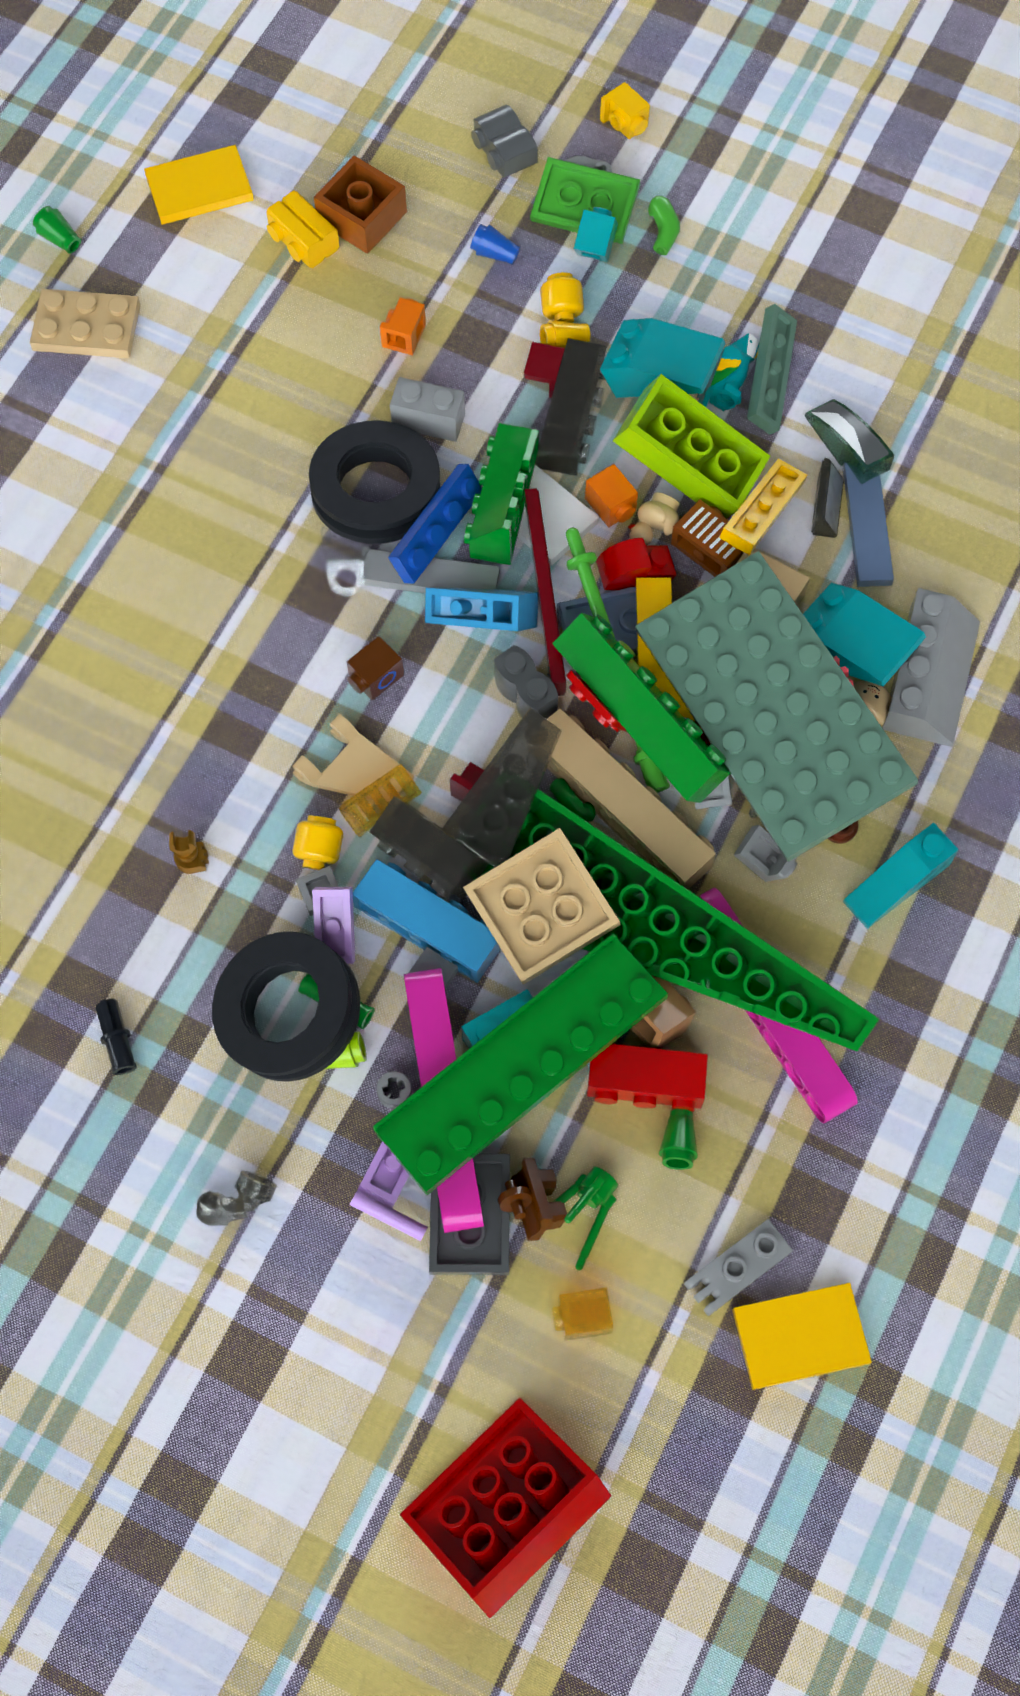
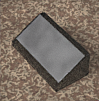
[811,458,844,538]

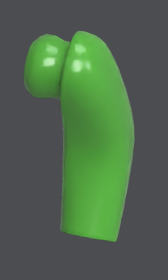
[648,195,680,255]

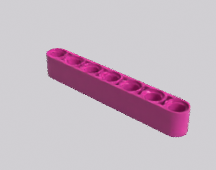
[699,887,858,1124]
[403,968,484,1233]

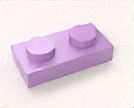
[312,887,356,964]

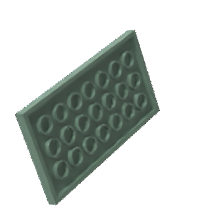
[635,551,918,862]

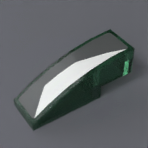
[805,399,895,484]

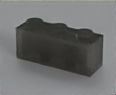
[369,796,489,899]

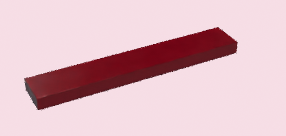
[525,488,566,696]

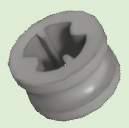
[377,1071,412,1110]

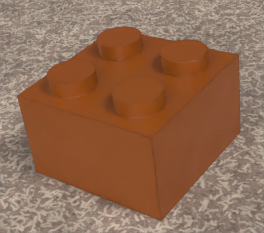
[314,155,407,254]

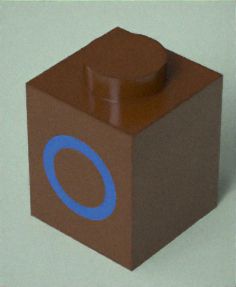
[346,636,404,701]

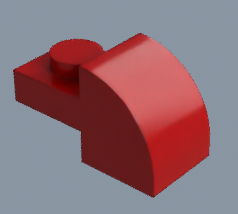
[596,538,677,590]

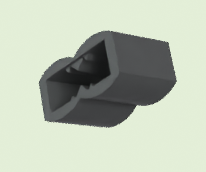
[471,104,538,178]
[494,645,558,728]

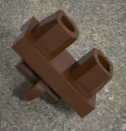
[498,1158,567,1241]

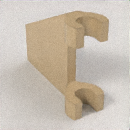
[293,714,414,804]

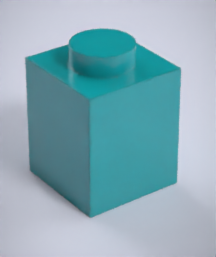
[573,207,618,263]

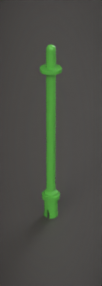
[566,527,670,793]

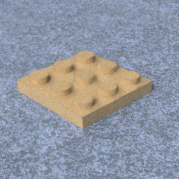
[463,828,621,985]

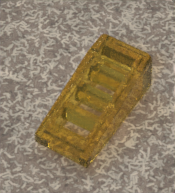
[339,764,422,837]

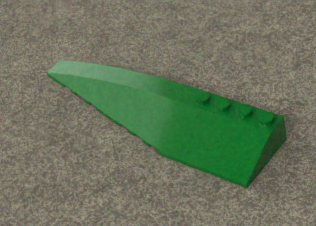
[444,768,880,1052]

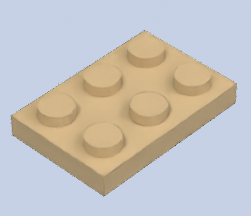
[30,289,141,359]

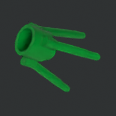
[553,1166,618,1270]

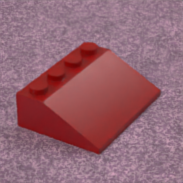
[399,1397,611,1618]

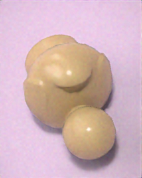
[628,492,680,545]

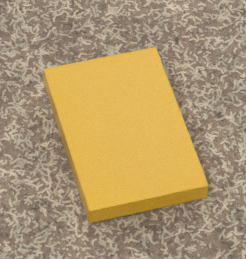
[144,144,254,225]
[732,1283,872,1390]

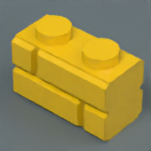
[266,190,340,268]

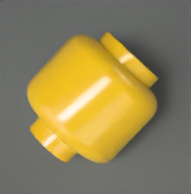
[540,272,584,323]
[292,815,343,870]

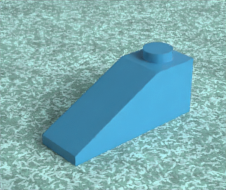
[425,587,538,631]

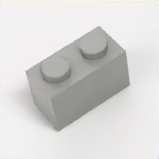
[390,377,465,442]

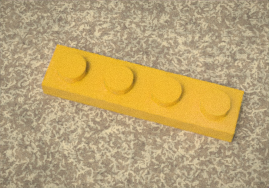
[719,458,808,555]

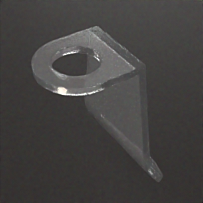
[321,526,372,596]

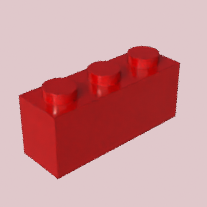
[587,1044,708,1112]

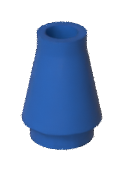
[470,224,521,265]

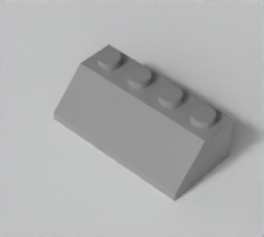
[882,588,980,747]

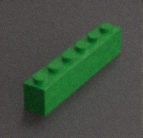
[552,613,730,803]

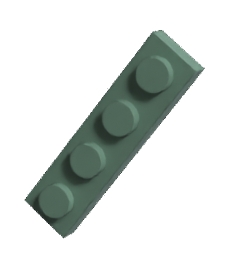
[747,304,797,435]

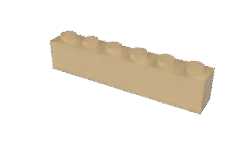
[528,708,716,889]

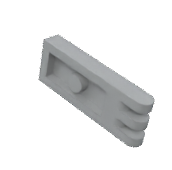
[684,1219,793,1316]

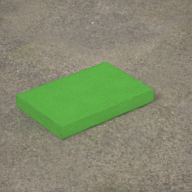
[530,157,640,244]

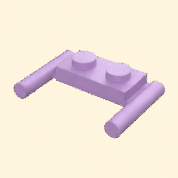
[350,1141,428,1241]

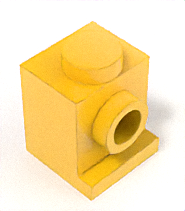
[600,82,650,139]

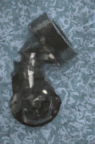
[196,1171,277,1226]

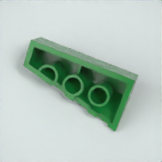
[464,423,539,565]

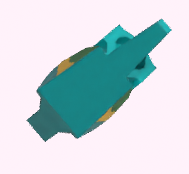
[697,333,760,412]

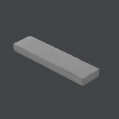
[357,548,500,593]

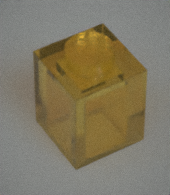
[552,1287,614,1341]

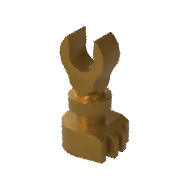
[169,830,209,874]

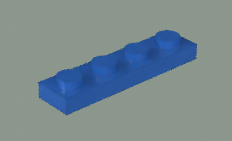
[388,464,482,584]

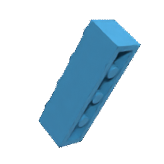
[353,859,501,983]

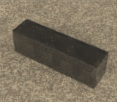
[537,338,607,476]

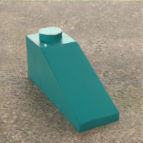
[843,822,959,929]

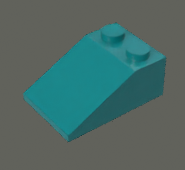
[600,318,726,398]
[803,582,926,687]

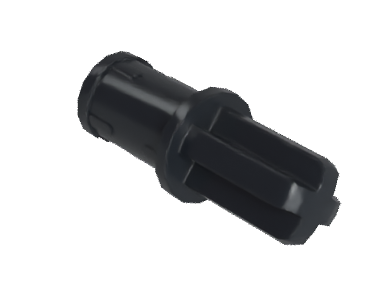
[96,998,137,1075]

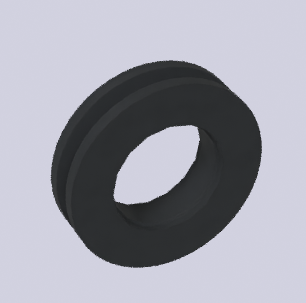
[309,420,440,544]
[212,932,360,1082]

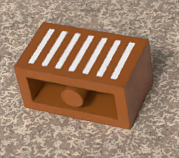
[671,499,744,577]

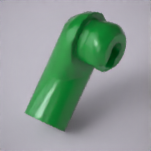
[550,778,596,822]

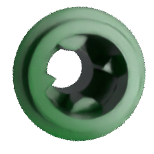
[33,206,81,254]
[659,1108,698,1170]

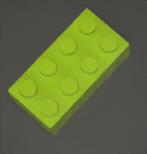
[613,374,770,518]

